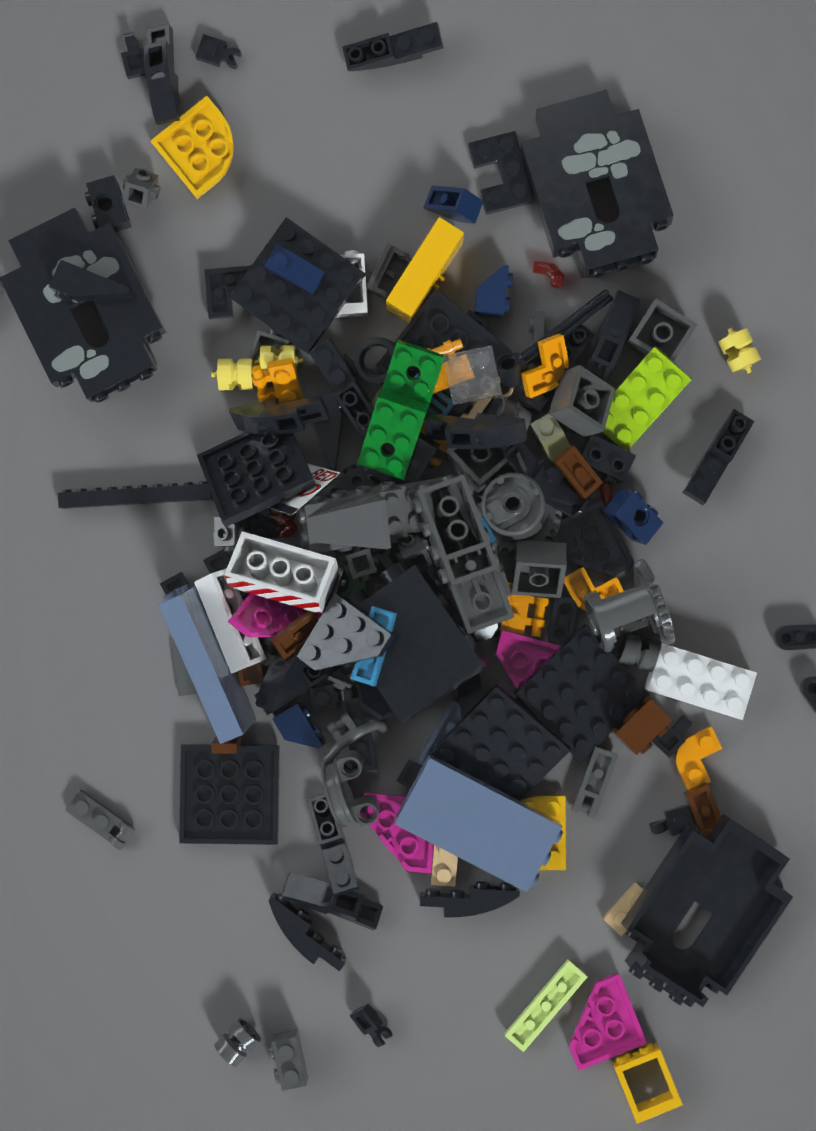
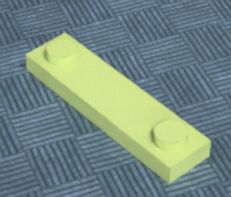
[504,959,588,1052]

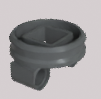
[321,750,380,827]

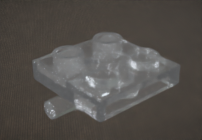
[444,345,502,405]

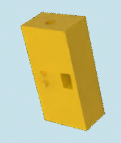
[386,217,464,324]

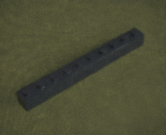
[58,481,213,509]

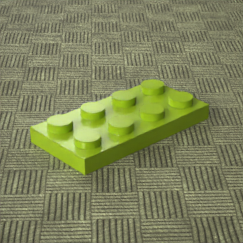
[603,346,692,451]

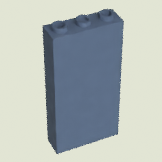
[158,584,256,744]
[394,754,563,892]

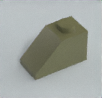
[530,414,570,468]

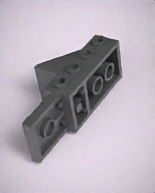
[412,474,514,635]
[297,477,444,555]

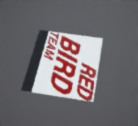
[268,463,340,515]

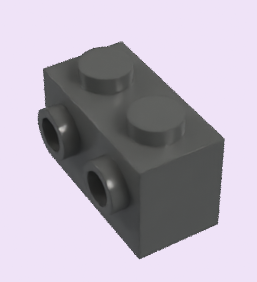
[269,1029,308,1091]

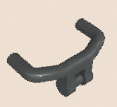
[322,712,389,764]

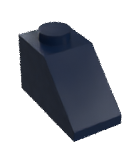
[424,186,484,224]
[264,244,325,295]

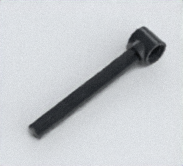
[495,289,613,388]

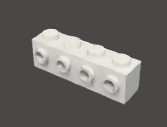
[194,568,266,674]

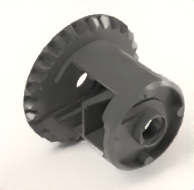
[475,470,562,556]
[584,559,675,652]

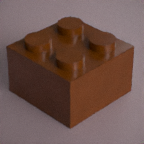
[611,697,672,755]

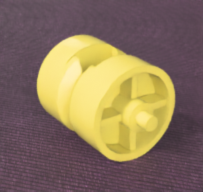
[718,327,762,374]
[254,345,303,371]
[211,358,254,391]

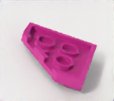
[228,593,320,637]
[495,630,561,689]
[363,792,434,873]
[568,972,647,1071]

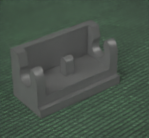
[366,243,412,301]

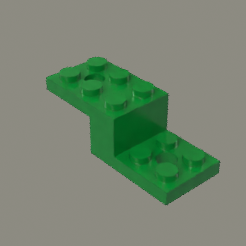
[357,340,446,480]

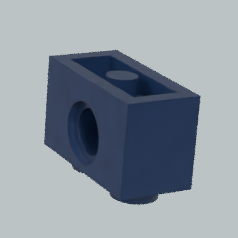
[603,488,664,545]

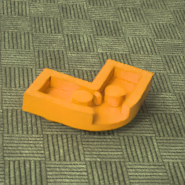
[521,334,569,398]
[564,567,624,611]
[675,726,723,790]

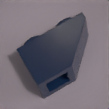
[474,265,513,318]
[272,703,325,749]

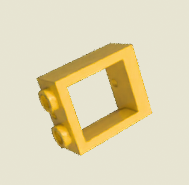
[611,1043,683,1124]

